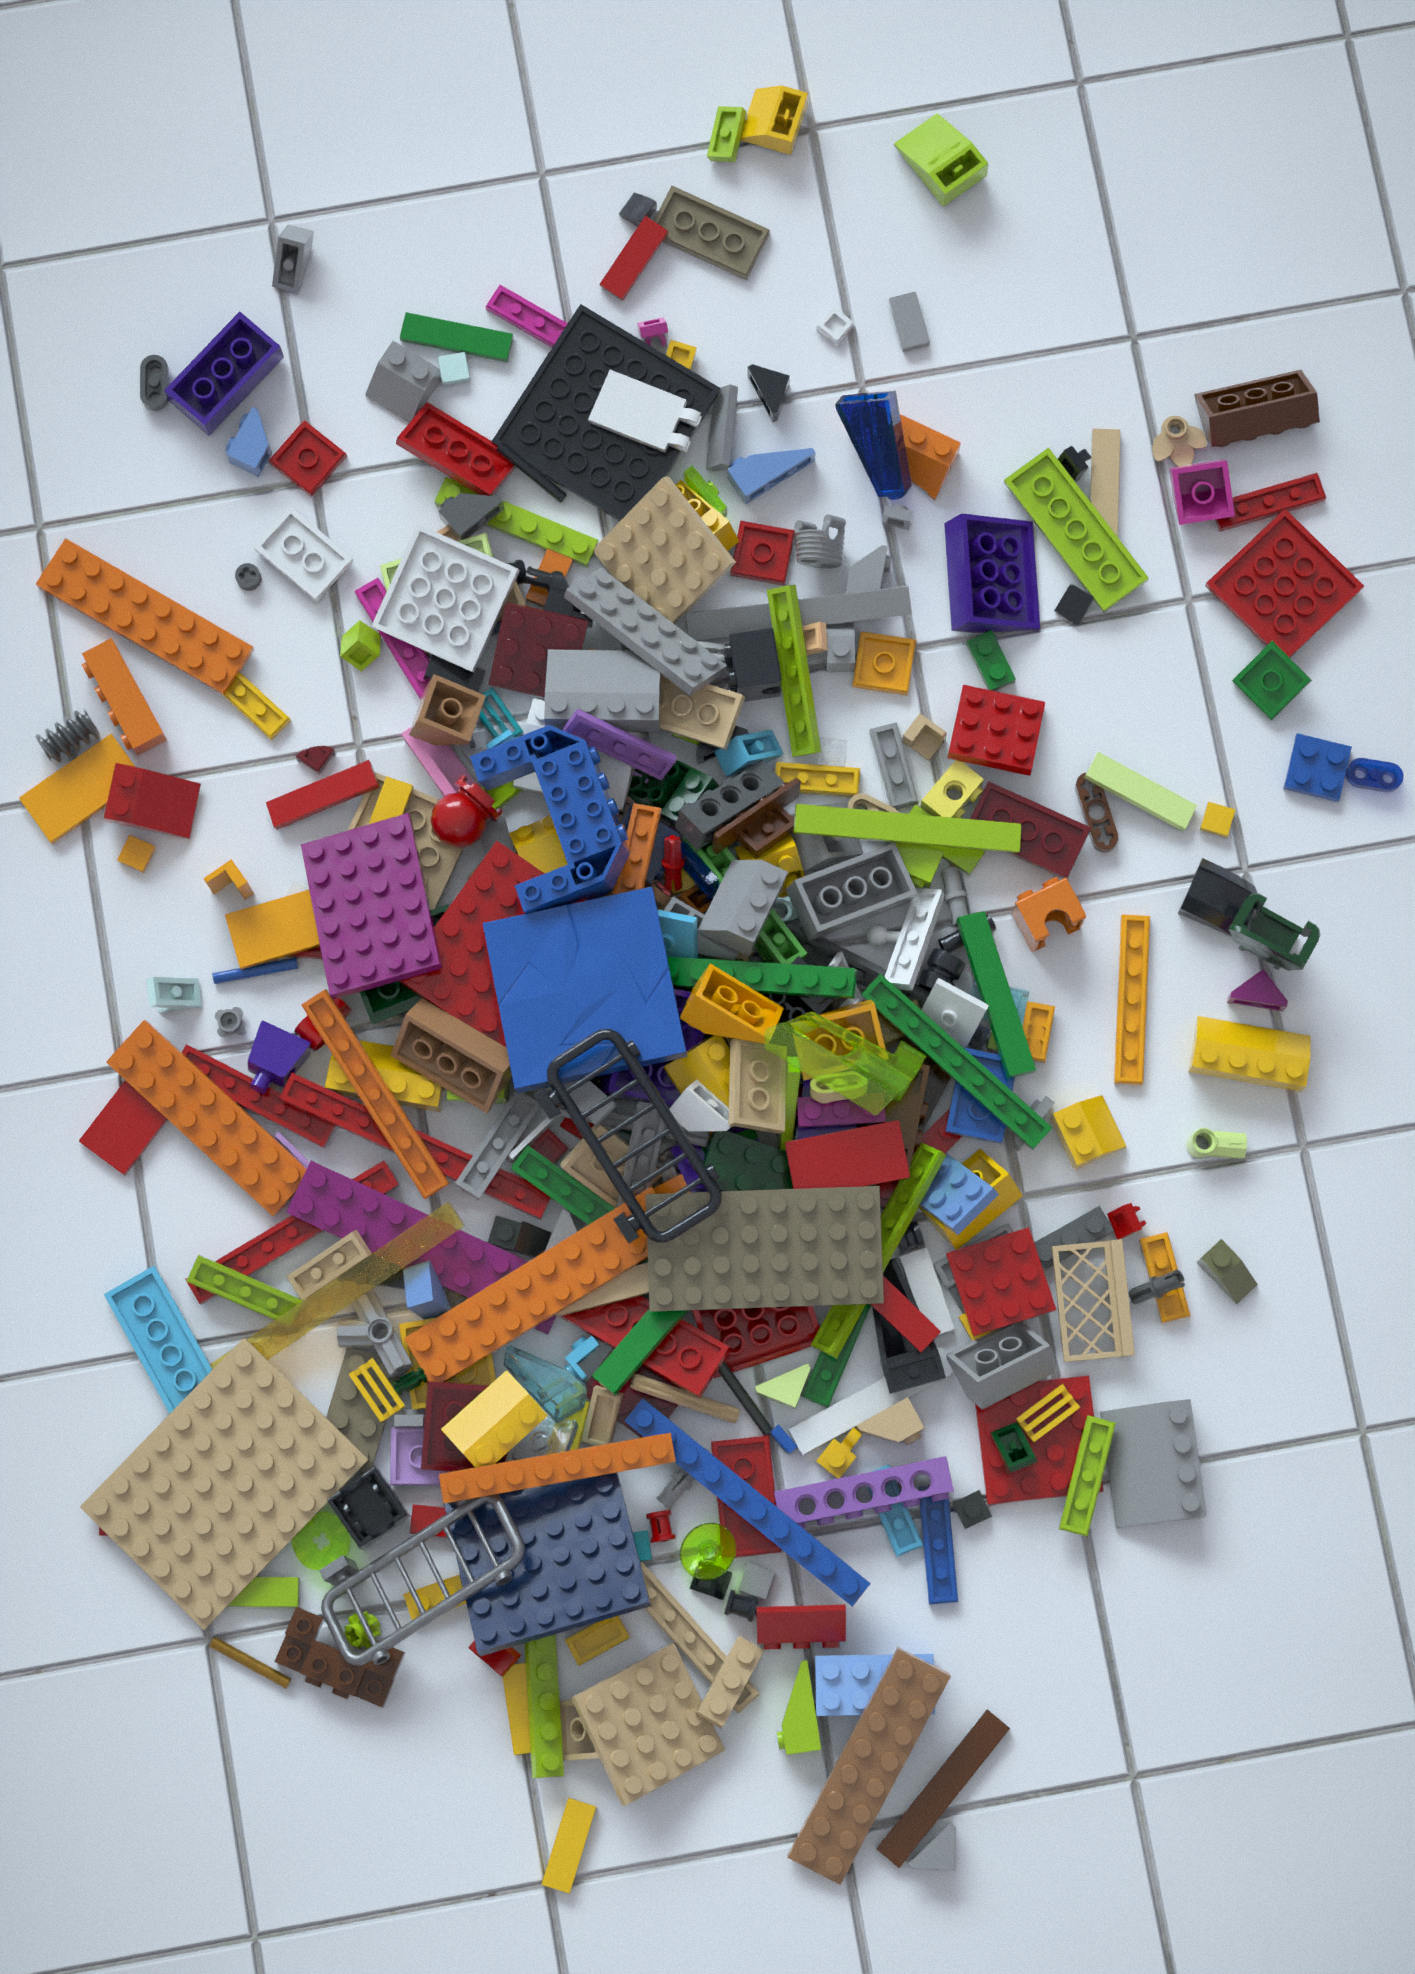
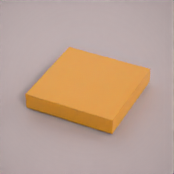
[852,631,916,695]

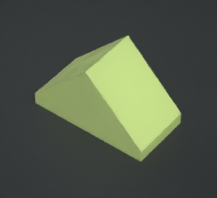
[755,1364,810,1409]

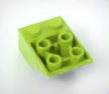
[894,113,989,207]

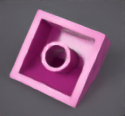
[1169,459,1235,525]

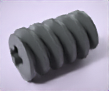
[35,709,100,763]

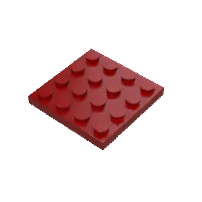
[1205,509,1364,658]
[975,1375,1104,1505]

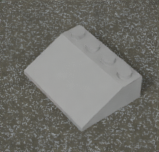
[544,650,661,732]
[1100,1399,1207,1528]

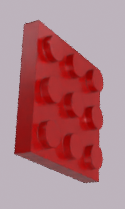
[947,685,1045,776]
[946,1227,1056,1337]

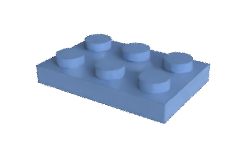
[919,1153,999,1235]

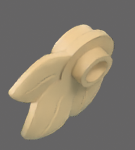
[1152,416,1207,466]

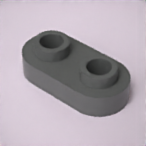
[140,355,169,411]

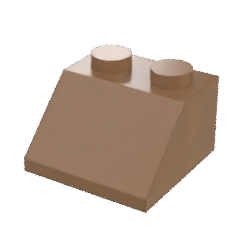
[409,674,486,746]

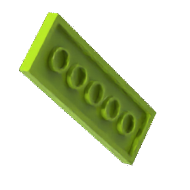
[1004,447,1149,613]

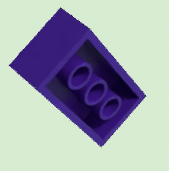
[164,311,284,436]

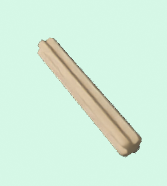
[630,1374,740,1423]

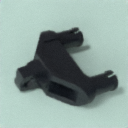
[524,566,594,629]

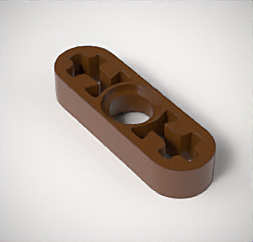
[1075,772,1118,853]

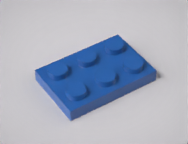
[945,1047,1015,1144]

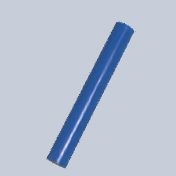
[212,958,299,984]

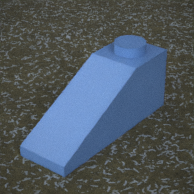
[727,448,816,505]

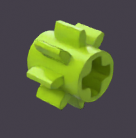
[344,1611,381,1649]

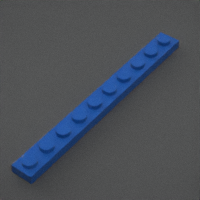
[625,1398,871,1607]

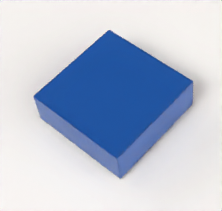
[771,1424,798,1455]

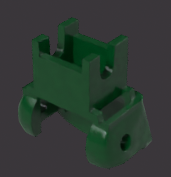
[1229,893,1320,971]

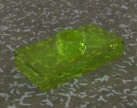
[683,465,727,517]

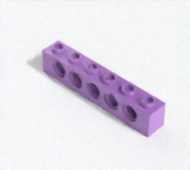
[774,1456,954,1529]

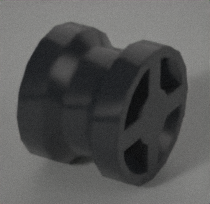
[899,1220,925,1255]

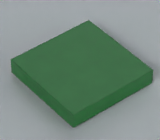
[1232,641,1313,720]

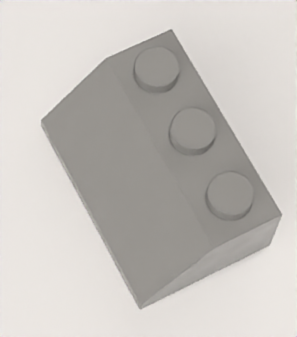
[697,860,788,956]
[946,1322,1054,1409]

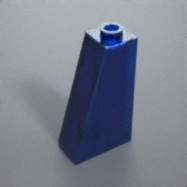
[835,390,912,500]

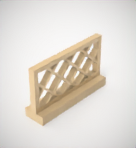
[1051,1239,1135,1362]

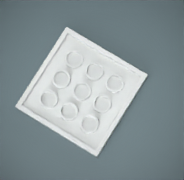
[371,524,520,673]

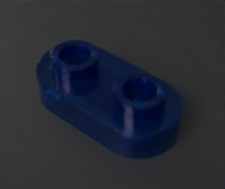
[1346,758,1404,792]

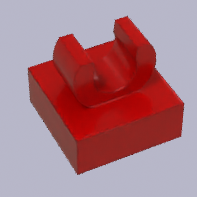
[1107,1203,1146,1239]

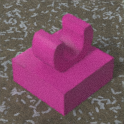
[637,317,668,346]

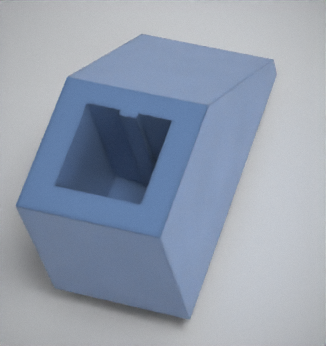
[225,407,272,477]

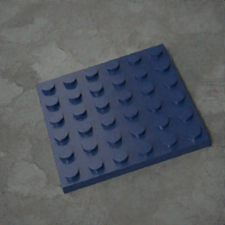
[444,1443,651,1656]

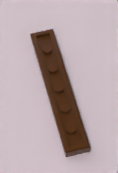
[876,1709,1010,1868]

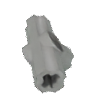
[337,1291,413,1378]

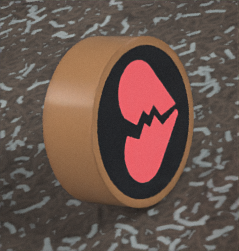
[649,881,676,906]

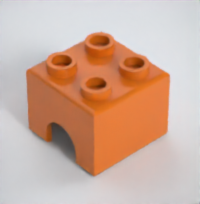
[1012,877,1086,952]

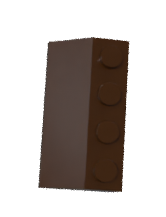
[1194,370,1320,447]

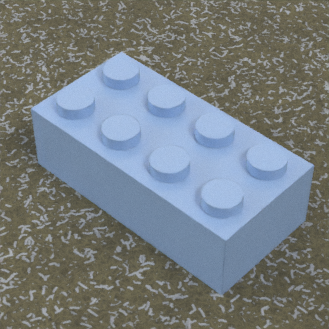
[815,1654,935,1716]

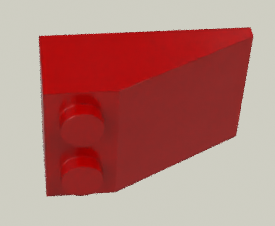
[104,763,201,839]

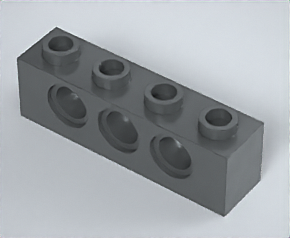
[675,760,785,850]

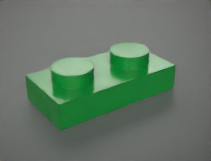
[966,630,1016,691]

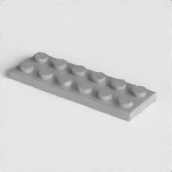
[564,568,727,696]

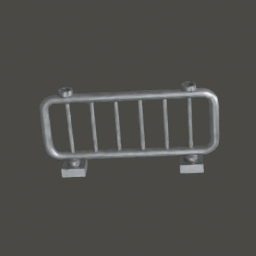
[319,1492,525,1666]

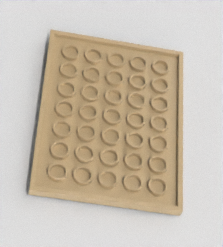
[80,1338,369,1630]

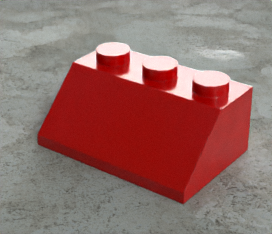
[756,1604,846,1650]

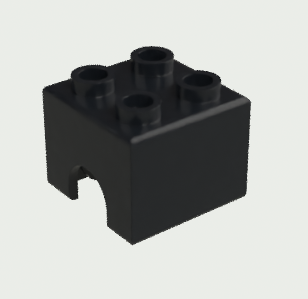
[724,628,782,702]
[327,1466,411,1550]

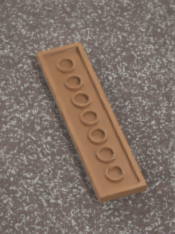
[787,1647,951,1885]

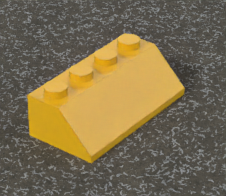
[1188,1016,1311,1092]
[325,1040,445,1112]

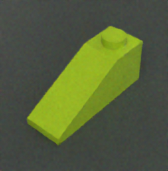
[777,1660,821,1755]

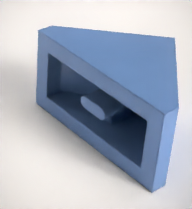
[403,1260,452,1320]

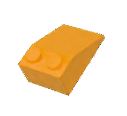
[680,964,784,1044]
[790,1000,888,1081]

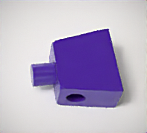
[247,1020,311,1094]

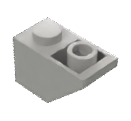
[845,545,892,593]

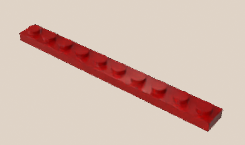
[279,1073,551,1220]

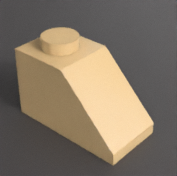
[856,1397,925,1445]

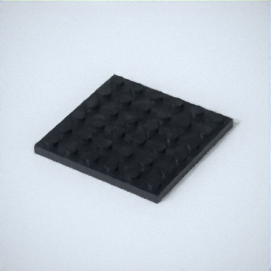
[491,304,721,522]

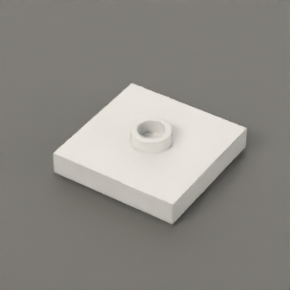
[921,978,989,1048]

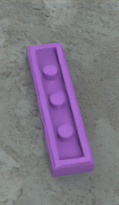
[563,708,676,780]

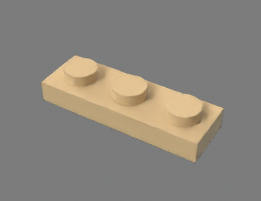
[286,1230,372,1300]
[695,1636,764,1729]

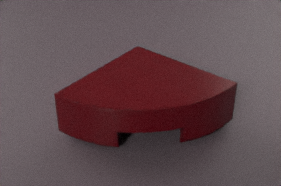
[296,746,335,775]

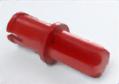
[662,835,684,891]

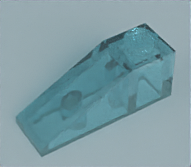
[503,1345,587,1424]

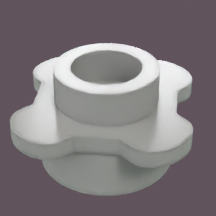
[215,1007,245,1037]

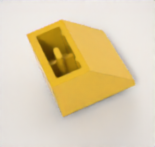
[740,85,808,155]
[734,834,805,898]

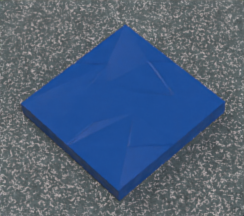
[483,887,688,1093]

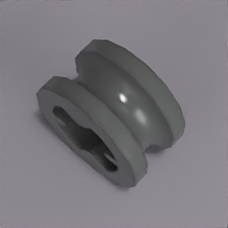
[235,563,261,591]

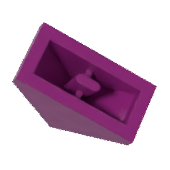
[1227,969,1288,1012]

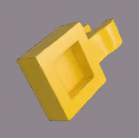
[816,1428,862,1479]

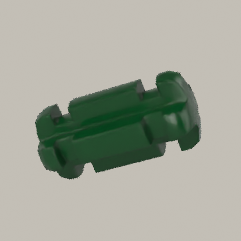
[392,1367,428,1395]

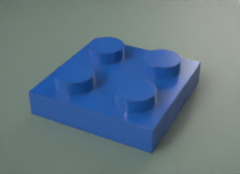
[1283,733,1352,802]

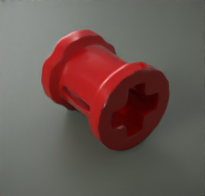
[646,1510,676,1543]

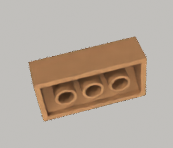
[391,998,512,1114]

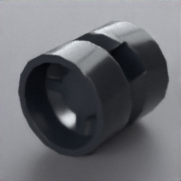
[916,948,966,992]

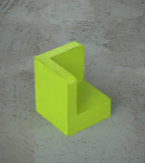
[340,620,381,672]

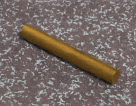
[209,1637,292,1689]

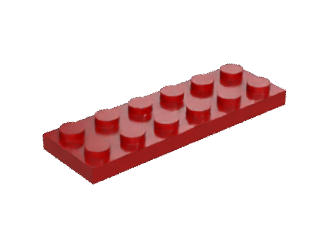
[560,1296,731,1399]

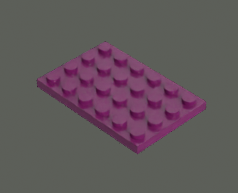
[301,813,442,999]

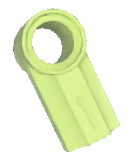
[1186,1128,1247,1159]

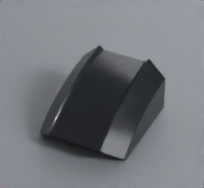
[1178,858,1257,936]

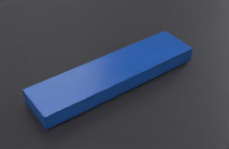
[918,1486,958,1605]

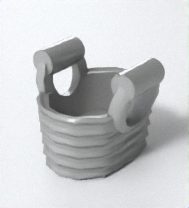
[794,514,846,569]

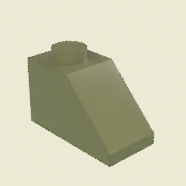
[1197,1239,1258,1304]

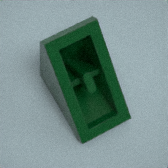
[990,1422,1037,1475]

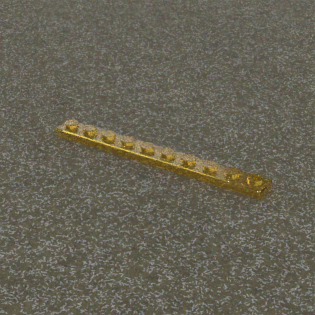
[210,1202,466,1369]

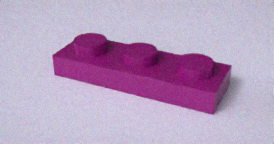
[797,1093,886,1128]

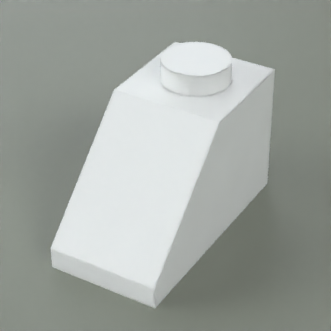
[670,1080,732,1131]

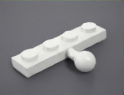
[867,888,945,991]

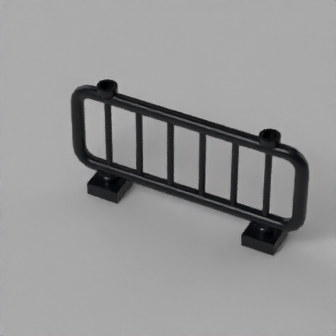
[534,1029,722,1243]

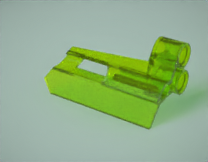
[764,1012,926,1116]

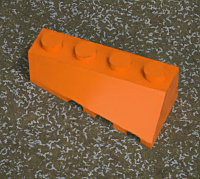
[848,396,961,501]

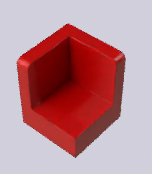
[468,1640,521,1677]

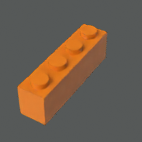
[81,638,167,756]

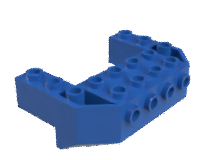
[470,725,630,914]

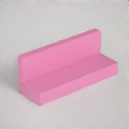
[401,727,476,796]

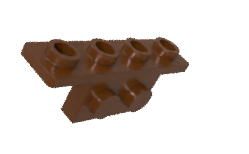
[712,777,801,858]

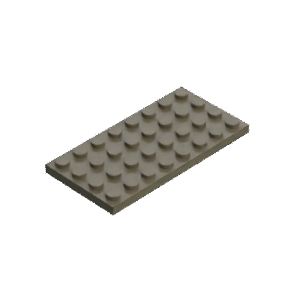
[646,1186,884,1312]

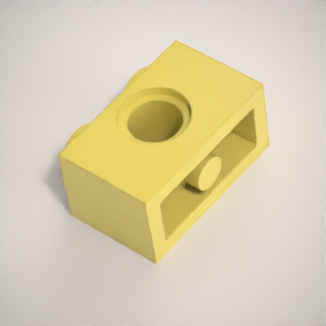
[920,760,984,818]

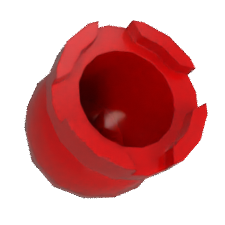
[431,775,504,848]

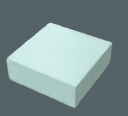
[438,352,470,386]

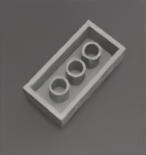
[786,842,918,941]

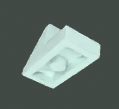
[146,977,202,1013]

